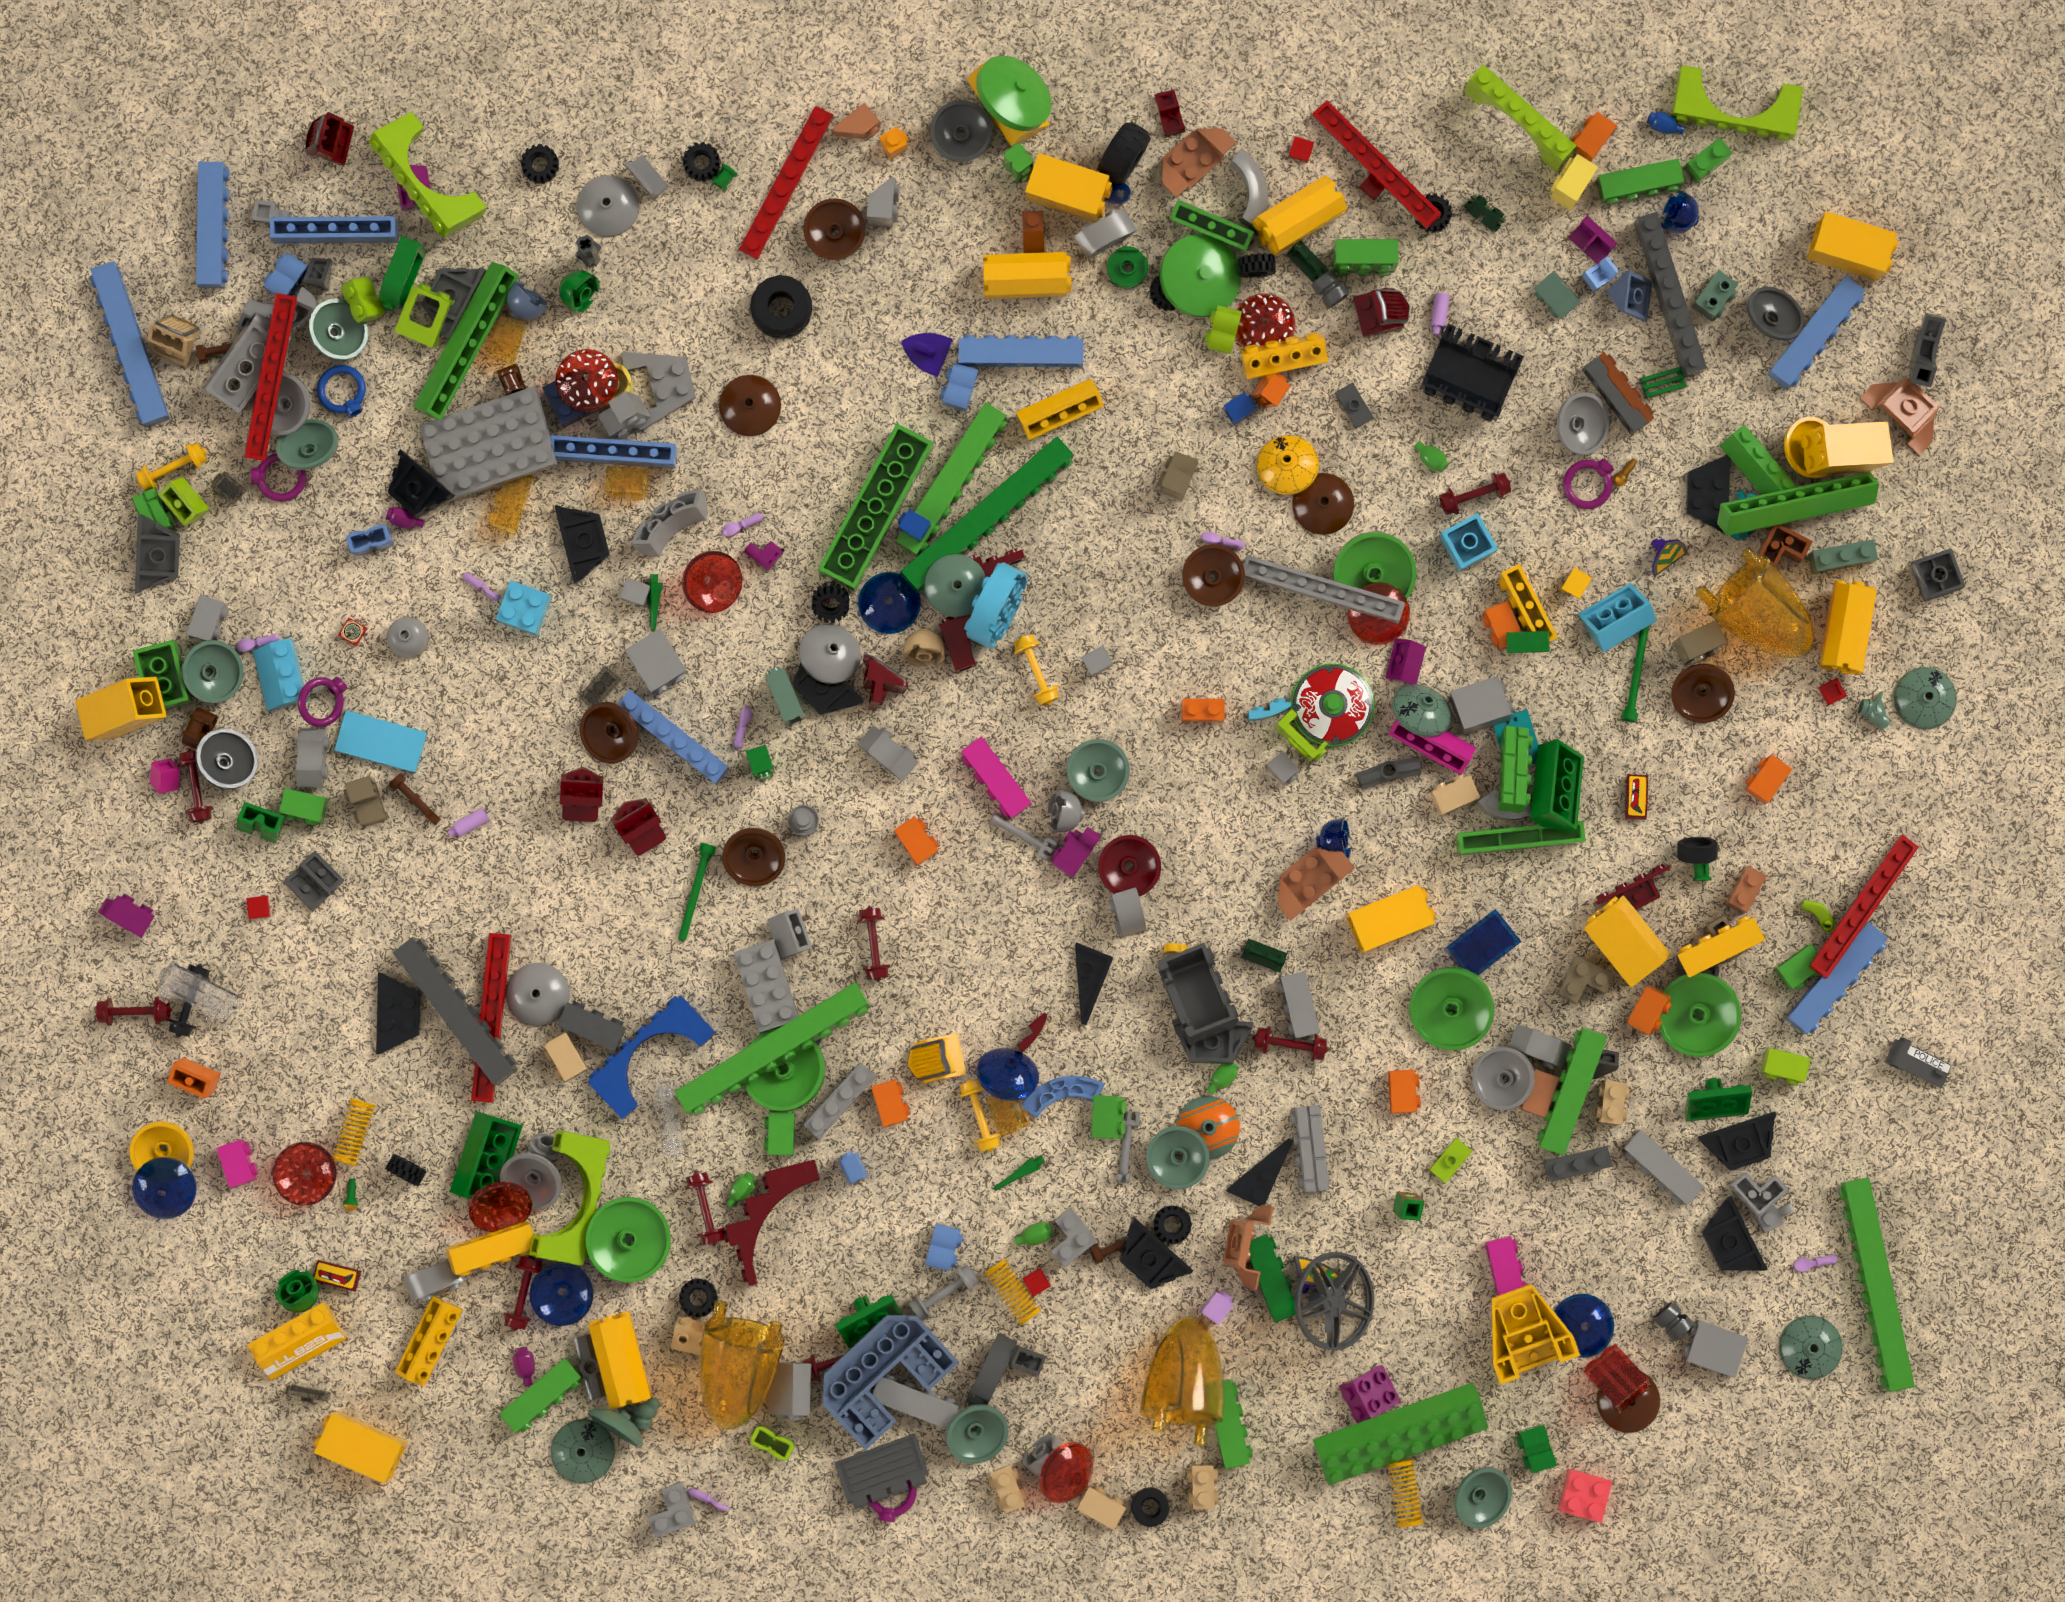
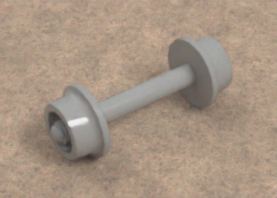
[909,1265,979,1321]

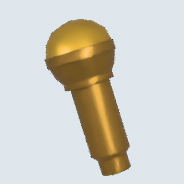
[1613,458,1637,486]

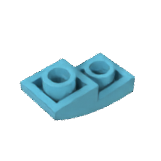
[1248,698,1291,721]

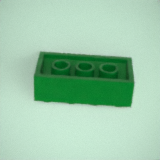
[1530,739,1584,831]
[449,1111,523,1206]

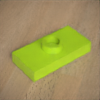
[1429,1138,1472,1184]

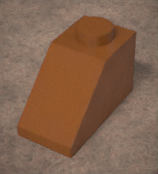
[1022,210,1044,253]

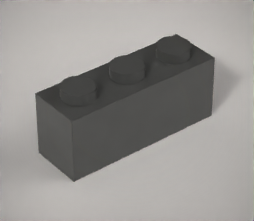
[557,1001,627,1051]
[1543,1146,1613,1182]

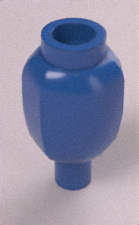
[1647,111,1685,135]

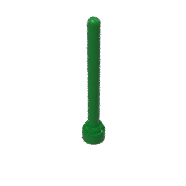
[1621,626,1649,723]
[678,842,716,942]

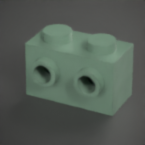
[1691,270,1738,321]
[1534,271,1581,319]

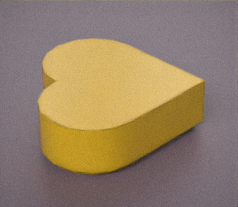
[1163,943,1188,954]

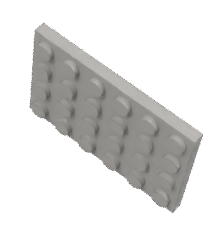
[420,386,558,504]

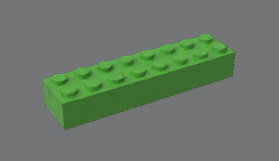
[818,424,934,592]
[1313,1382,1489,1486]

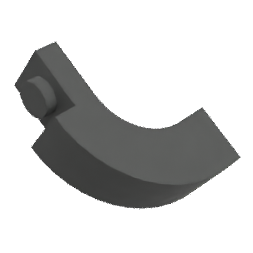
[1909,312,1946,387]
[965,1333,1017,1405]

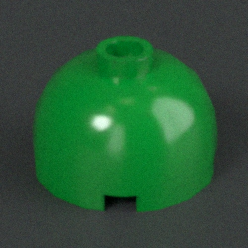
[559,270,600,313]
[275,1270,319,1313]

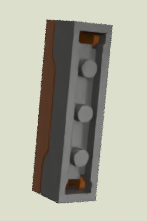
[1582,352,1654,436]

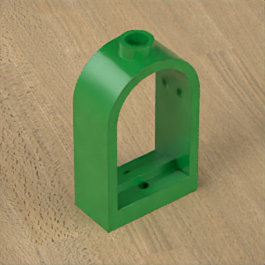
[379,236,426,311]

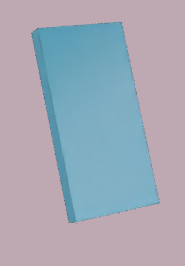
[334,710,427,773]

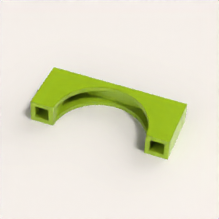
[1464,64,1577,173]
[1671,65,1804,141]
[368,111,487,239]
[529,1129,610,1266]

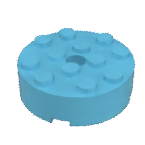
[964,562,1028,649]

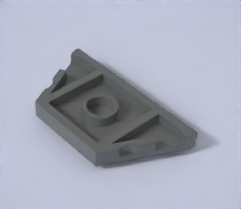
[421,268,486,340]
[135,514,180,593]
[1172,1019,1254,1064]

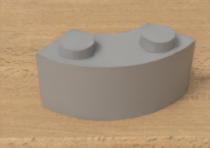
[1074,209,1137,258]
[857,726,918,781]
[296,728,330,788]
[1476,789,1532,821]
[1109,888,1147,938]
[1508,1024,1572,1070]
[403,1260,468,1302]

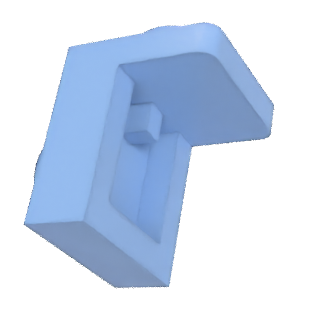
[1581,257,1619,292]

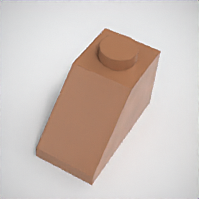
[832,103,880,139]

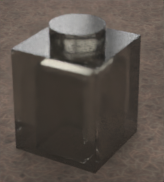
[211,471,247,506]

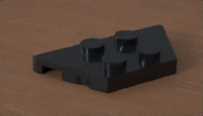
[388,449,455,518]
[1686,455,1730,535]
[554,505,610,584]
[792,662,864,715]
[376,973,421,1054]
[1697,1111,1776,1171]
[1701,1196,1768,1271]
[1119,1217,1193,1289]

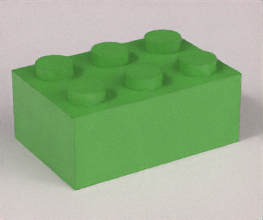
[1332,239,1398,276]
[132,640,193,711]

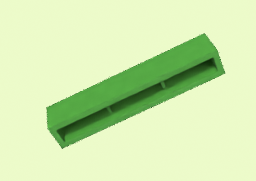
[1455,821,1586,856]
[1537,1026,1607,1155]

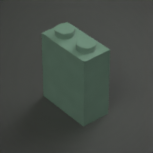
[765,667,806,727]

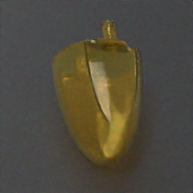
[1695,547,1814,658]
[699,1300,785,1430]
[1140,1316,1224,1446]

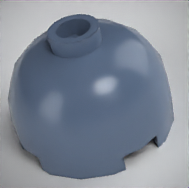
[507,281,549,321]

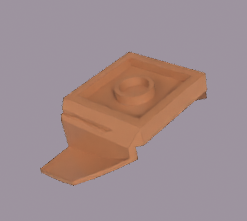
[1162,128,1237,198]
[1859,378,1939,456]
[1277,847,1355,921]
[1223,1205,1274,1291]

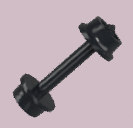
[168,963,210,1038]

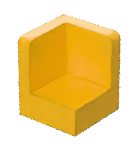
[1559,567,1592,599]

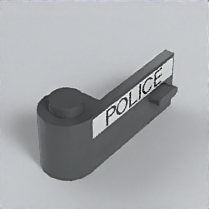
[1885,1037,1952,1088]

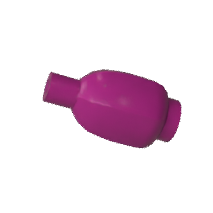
[386,507,425,529]
[512,1347,535,1387]

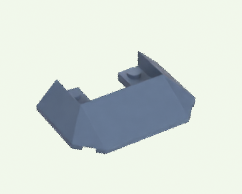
[822,1315,959,1451]

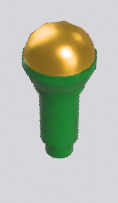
[343,1179,358,1211]

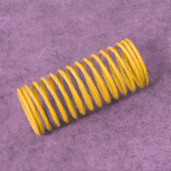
[331,1098,376,1166]
[984,1258,1041,1325]
[1387,1459,1424,1527]

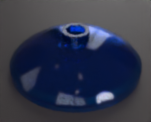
[858,572,921,634]
[976,1048,1039,1101]
[132,1157,197,1219]
[529,1262,594,1326]
[1554,1294,1614,1358]

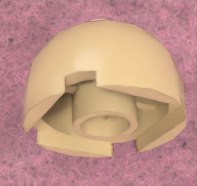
[903,628,945,666]

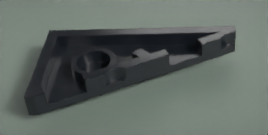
[1075,942,1114,1026]
[1226,1138,1293,1207]

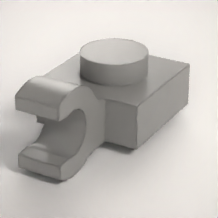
[252,199,291,224]
[1755,1203,1794,1233]

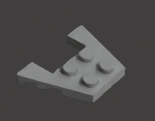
[621,352,696,431]

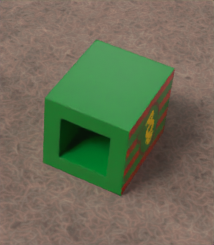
[1393,1191,1425,1221]

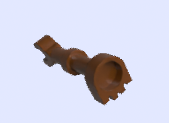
[196,342,233,365]
[389,773,441,825]
[1089,1226,1148,1264]

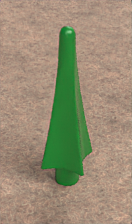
[644,574,663,632]
[994,1155,1045,1191]

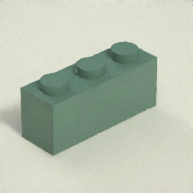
[1808,539,1878,575]

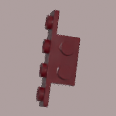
[1593,863,1671,910]

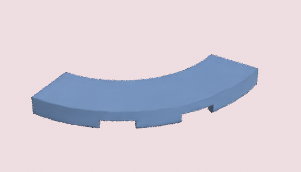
[1019,1076,1105,1118]

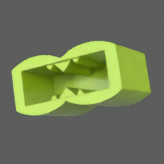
[341,277,385,323]
[1204,305,1242,354]
[750,1425,796,1460]

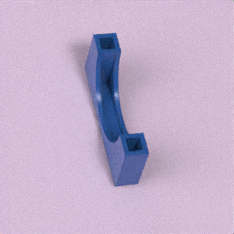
[588,995,716,1120]

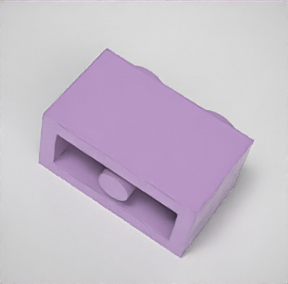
[1200,1290,1234,1325]

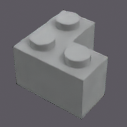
[598,391,651,439]
[1051,1208,1097,1267]
[648,1481,697,1538]

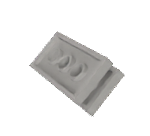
[202,312,292,414]

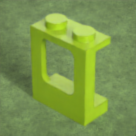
[394,283,455,348]
[1275,709,1328,763]

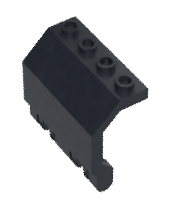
[1420,323,1524,422]

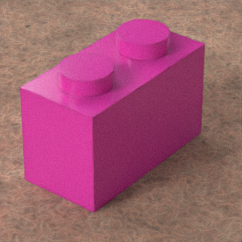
[216,1139,259,1188]

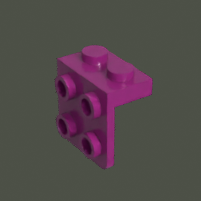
[1339,1365,1400,1423]

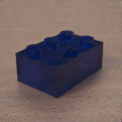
[1443,908,1522,976]

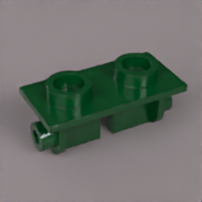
[1464,194,1506,232]
[1286,241,1329,283]
[1241,938,1287,973]

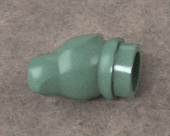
[1858,692,1890,730]
[623,1398,662,1429]

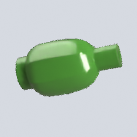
[1414,441,1449,473]
[1206,1063,1239,1095]
[726,1171,757,1208]
[1015,1222,1054,1246]

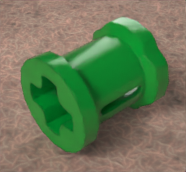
[711,164,738,192]
[1693,862,1712,882]

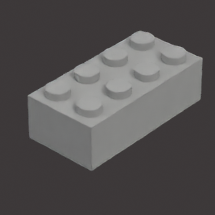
[733,939,799,1034]

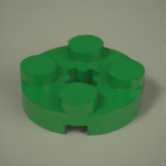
[1107,246,1148,289]

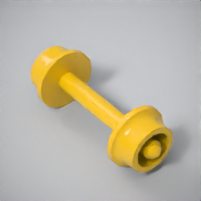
[135,442,208,491]
[1013,634,1059,706]
[959,1078,1001,1153]

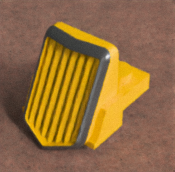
[907,1033,966,1084]

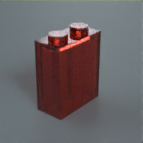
[1583,1344,1652,1414]

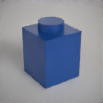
[1223,392,1257,426]
[897,509,931,543]

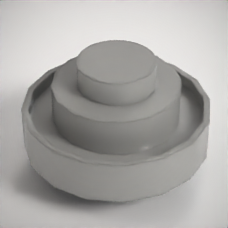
[788,805,819,836]
[528,1133,559,1161]

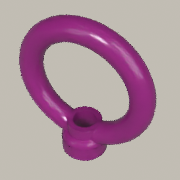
[251,453,307,502]
[1563,458,1614,509]
[298,677,347,727]
[867,1481,917,1523]

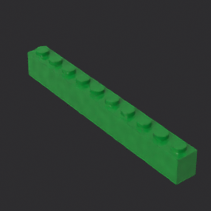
[901,436,1074,593]

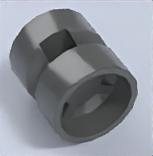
[1311,270,1350,309]
[1653,1301,1694,1341]

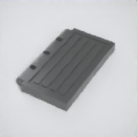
[834,1433,929,1509]

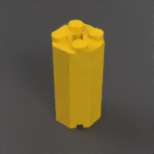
[1252,175,1348,256]
[983,252,1072,299]
[1819,580,1877,675]
[588,1311,652,1409]

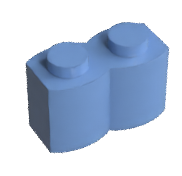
[264,253,308,296]
[940,363,978,412]
[346,525,394,556]
[839,1151,869,1185]
[925,1223,963,1271]

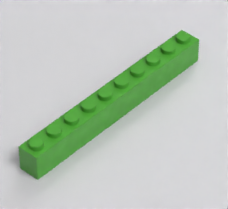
[674,982,872,1116]
[1839,1178,1915,1392]

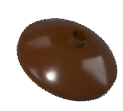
[803,198,866,260]
[719,375,781,436]
[1292,473,1354,535]
[1182,544,1245,607]
[1671,663,1735,723]
[579,702,638,764]
[722,828,786,886]
[1596,1369,1660,1433]

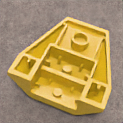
[1491,1284,1580,1385]

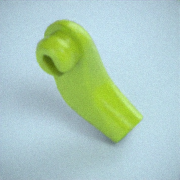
[1801,899,1835,932]

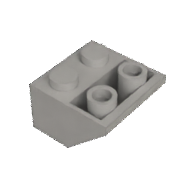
[867,177,900,228]

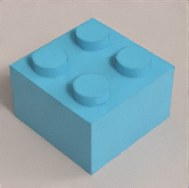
[1439,513,1498,572]
[496,580,552,637]

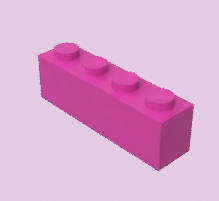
[1388,719,1476,775]
[961,736,1032,820]
[1484,1236,1527,1296]

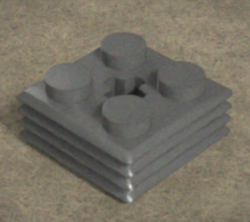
[1910,549,1965,602]

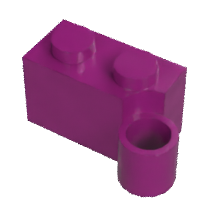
[1051,827,1101,879]
[98,893,155,938]

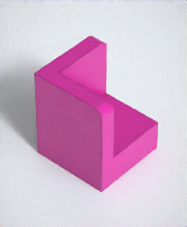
[150,758,180,794]

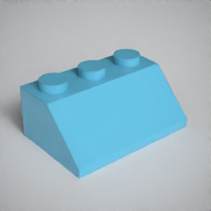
[1578,583,1657,652]
[253,638,308,711]

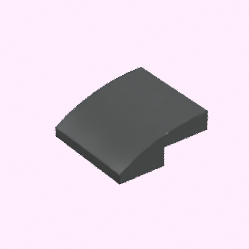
[283,851,344,912]

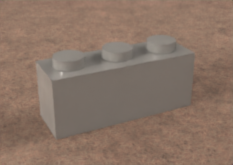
[1277,971,1320,1039]

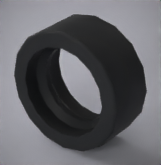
[1677,837,1718,864]

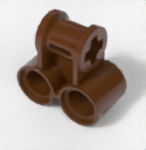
[497,363,526,395]
[182,707,218,749]

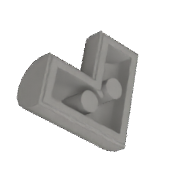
[1729,1172,1790,1218]

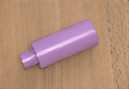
[1430,293,1450,335]
[448,807,490,838]

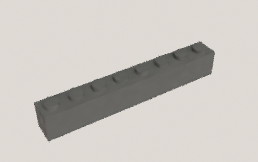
[1634,212,1707,378]
[393,937,518,1085]

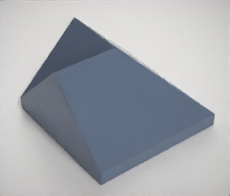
[1606,271,1652,322]

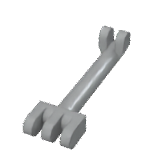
[988,812,1059,862]
[1117,1111,1140,1183]

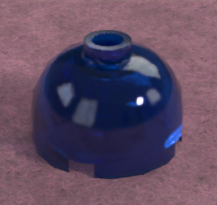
[1660,191,1700,233]
[1316,818,1351,859]

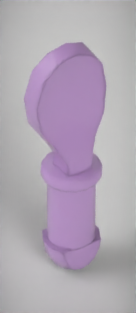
[722,513,763,537]
[1201,532,1245,550]
[463,573,500,600]
[236,634,280,652]
[733,706,752,749]
[1793,1254,1838,1272]
[688,1488,730,1512]

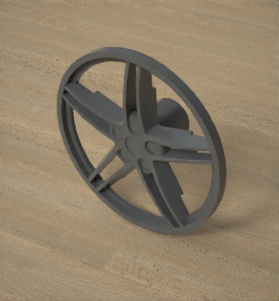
[1294,1252,1374,1351]

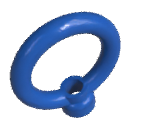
[317,365,366,418]

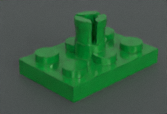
[1684,1077,1752,1122]
[835,1294,904,1348]

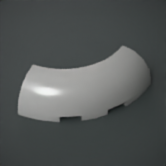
[1231,149,1269,234]
[236,286,316,330]
[631,489,708,557]

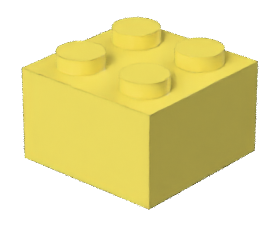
[1550,154,1598,211]

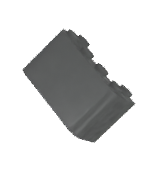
[1157,943,1239,1045]

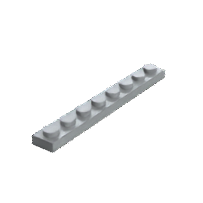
[1243,555,1405,623]

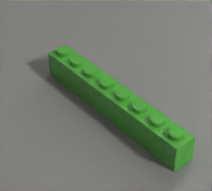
[413,262,519,421]
[896,402,1008,557]
[1717,472,1879,536]

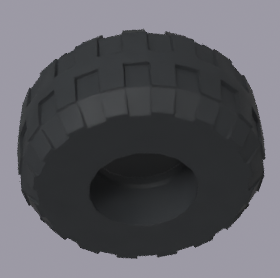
[1098,122,1151,184]
[750,275,813,339]

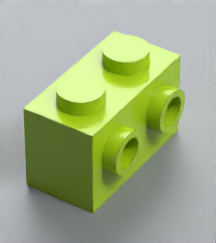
[158,477,210,526]
[1760,1048,1811,1086]

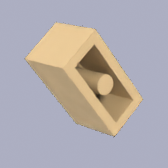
[1430,774,1481,816]
[543,1032,588,1082]
[1076,1485,1126,1530]

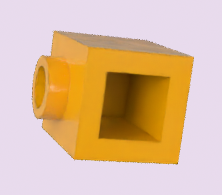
[879,126,909,160]

